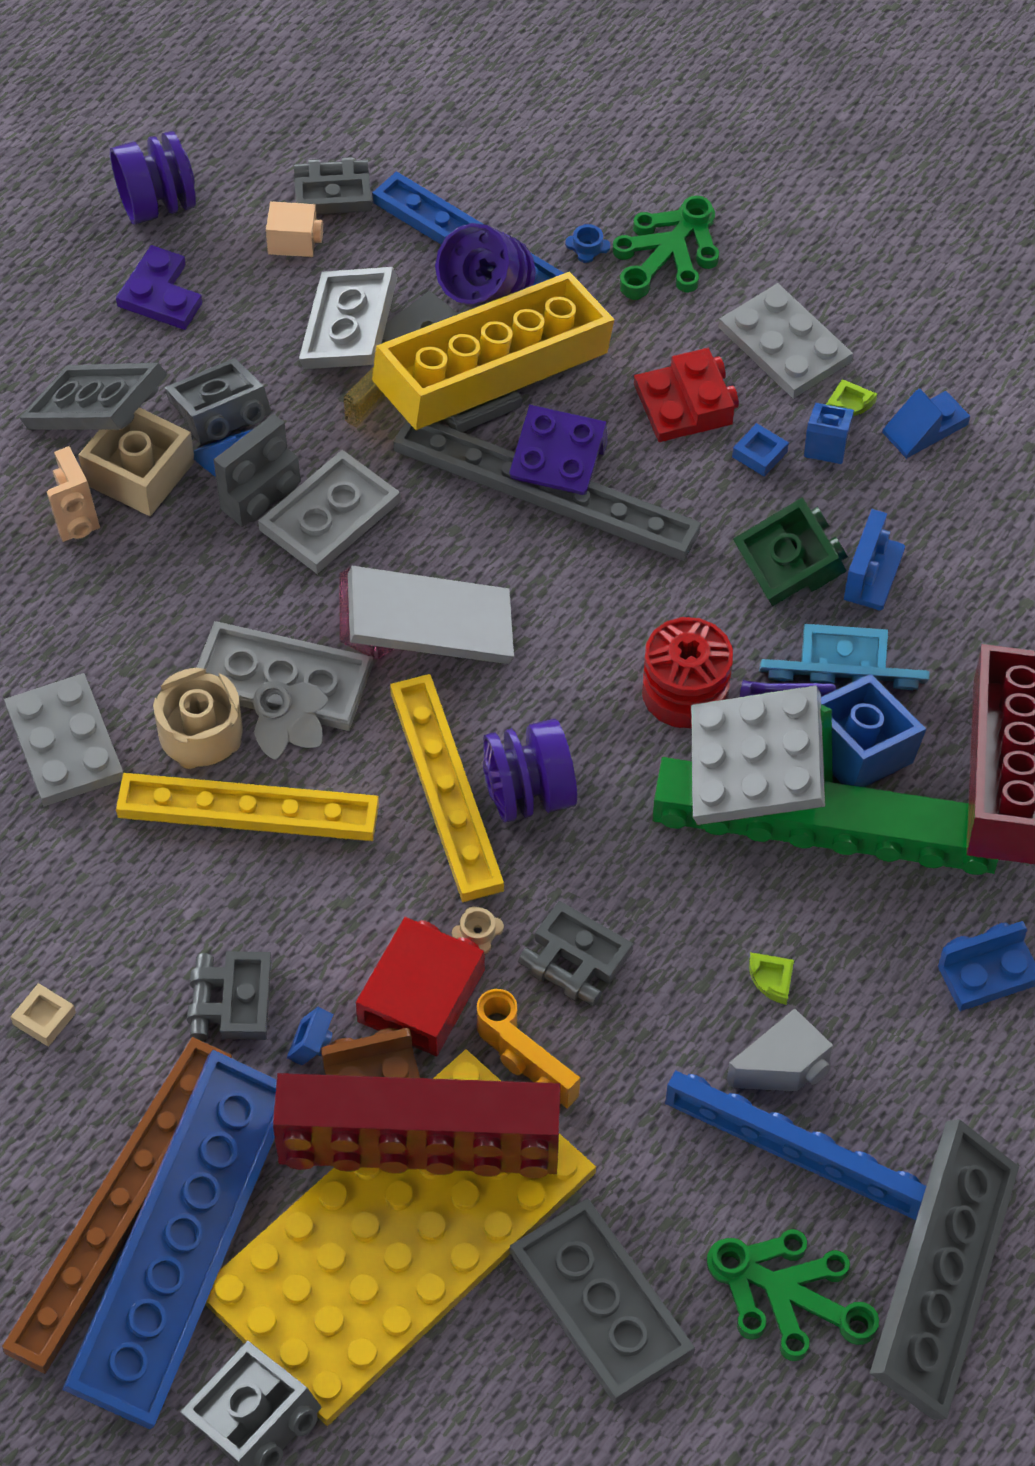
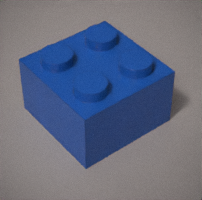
[821,674,926,787]

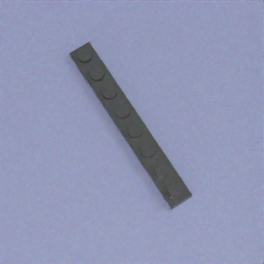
[393,420,701,561]

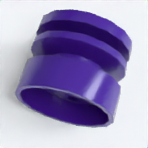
[110,131,196,225]
[435,223,536,308]
[483,719,578,823]

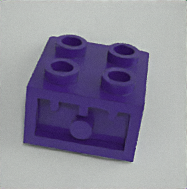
[509,404,608,495]

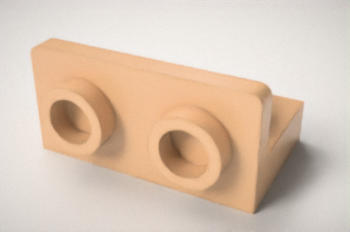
[47,446,100,542]

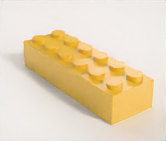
[372,271,615,430]

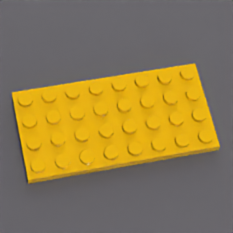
[205,1049,596,1426]

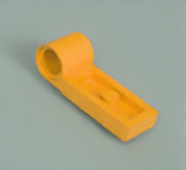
[477,989,580,1109]

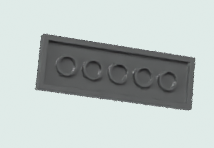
[870,1119,1019,1420]

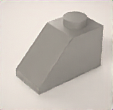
[727,1009,833,1091]

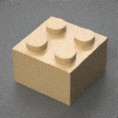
[78,408,195,517]

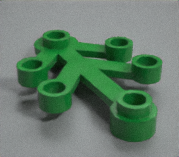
[613,196,719,300]
[707,1229,879,1361]

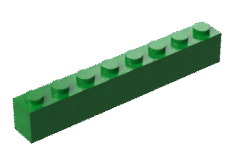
[652,757,998,875]

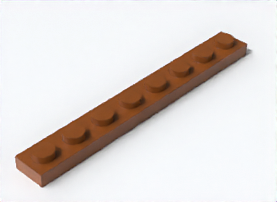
[2,1037,232,1374]

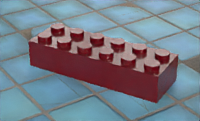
[967,644,1035,864]
[273,1073,561,1178]

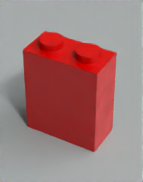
[356,917,485,1057]

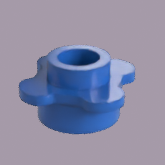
[565,224,610,263]

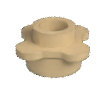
[452,906,504,954]

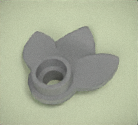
[253,680,329,760]

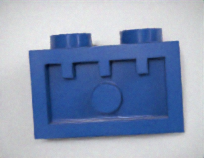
[843,509,905,610]
[938,921,1035,1011]

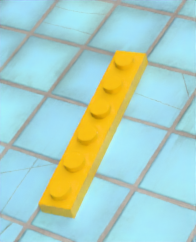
[390,674,504,903]
[116,773,379,841]

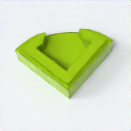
[826,379,877,416]
[749,952,794,1005]

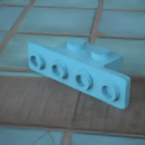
[759,624,930,690]

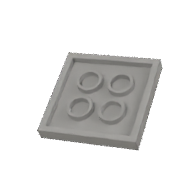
[691,685,825,825]

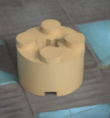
[153,668,243,769]

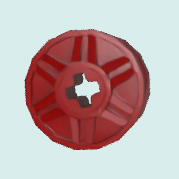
[642,617,733,728]

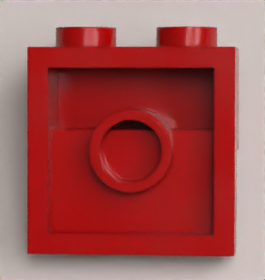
[634,347,739,442]

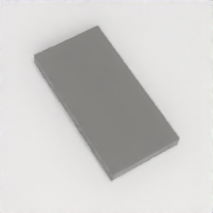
[348,566,514,664]
[196,621,373,731]

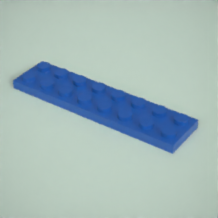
[62,1050,277,1429]

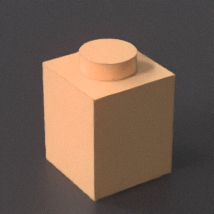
[266,201,323,257]

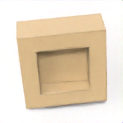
[11,983,76,1047]

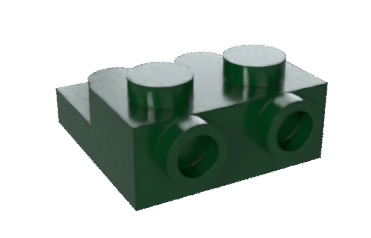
[733,497,848,606]

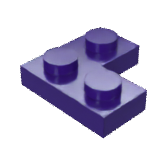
[116,245,202,330]

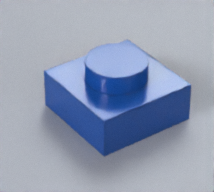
[732,423,789,477]
[287,1007,334,1065]

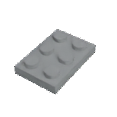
[299,267,398,369]
[718,283,853,399]
[258,450,401,574]
[4,673,123,807]

